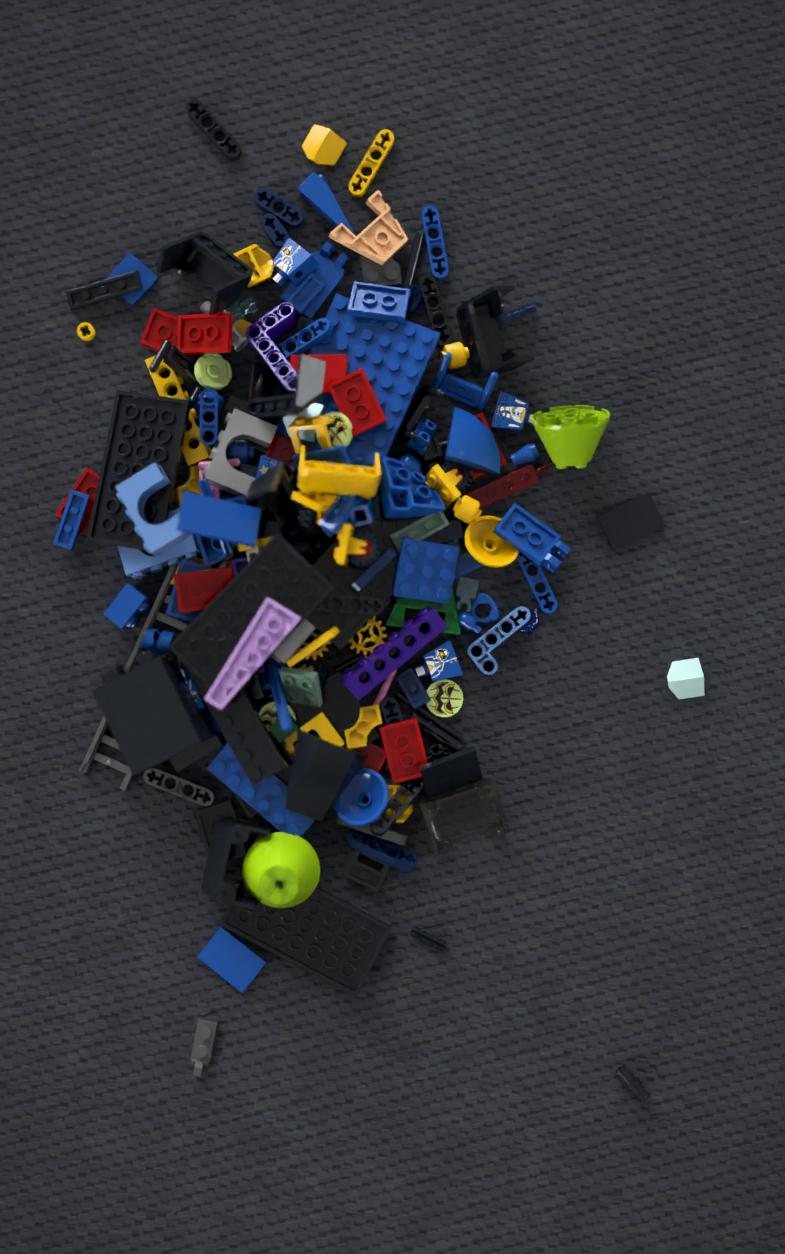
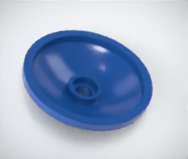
[334,768,389,826]

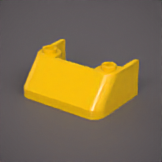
[297,445,381,499]

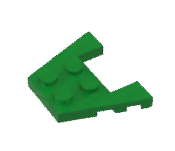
[386,591,461,635]

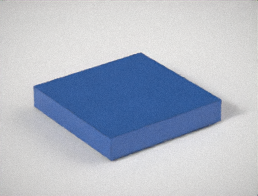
[106,253,159,307]

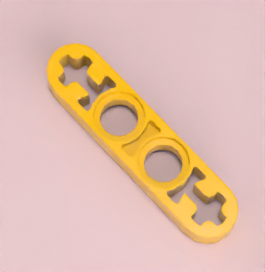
[349,129,394,197]

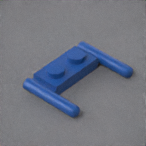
[432,352,498,410]

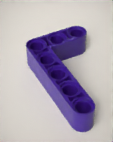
[246,302,299,394]

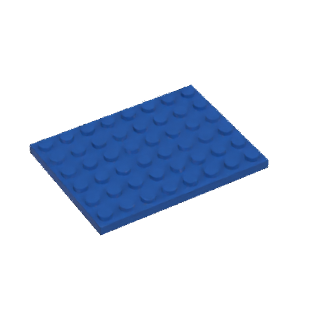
[275,294,441,468]

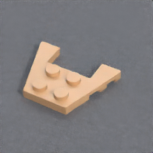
[329,190,408,265]

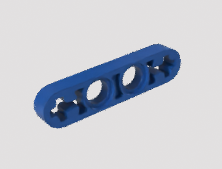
[422,206,449,280]
[276,318,333,362]
[516,552,557,614]

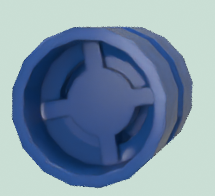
[142,627,175,655]

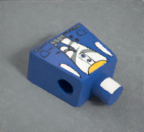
[491,391,533,432]

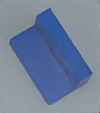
[319,494,358,537]

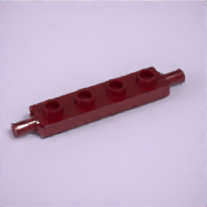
[451,464,548,512]

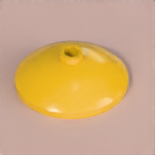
[464,515,519,568]

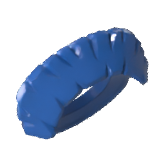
[471,593,500,623]

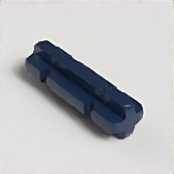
[500,301,537,324]

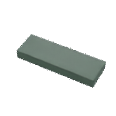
[390,512,450,553]

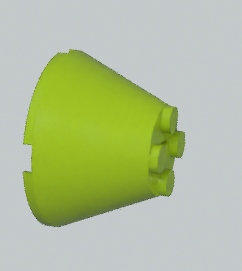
[531,405,610,469]
[242,832,320,908]

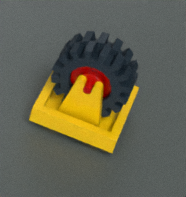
[425,461,472,510]
[291,491,338,537]
[334,523,381,567]

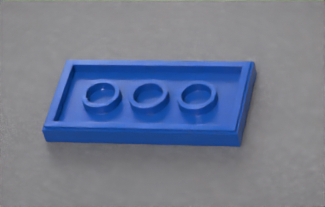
[176,491,261,547]

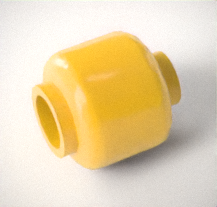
[440,342,470,369]
[452,495,482,524]

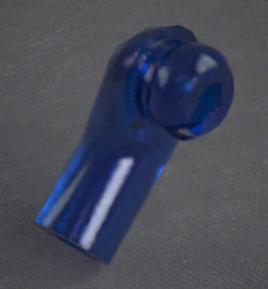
[407,284,423,315]
[520,608,539,635]

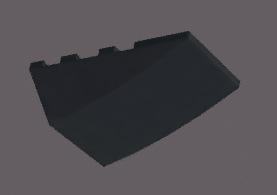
[285,729,369,822]

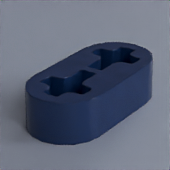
[261,214,289,249]

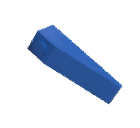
[298,171,356,236]

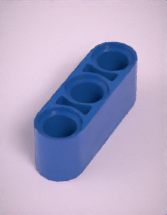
[200,388,218,445]

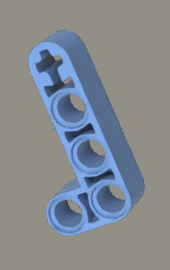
[467,606,531,675]

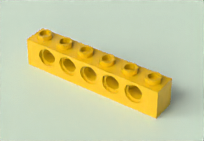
[145,355,212,467]

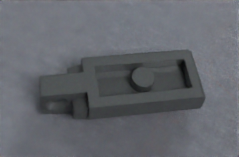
[191,1019,218,1077]

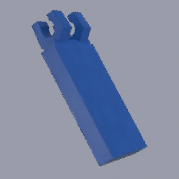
[280,241,349,319]
[493,503,571,573]

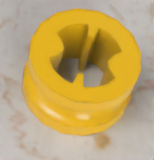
[77,322,96,341]

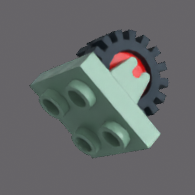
[279,659,327,707]

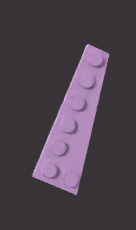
[204,597,301,710]

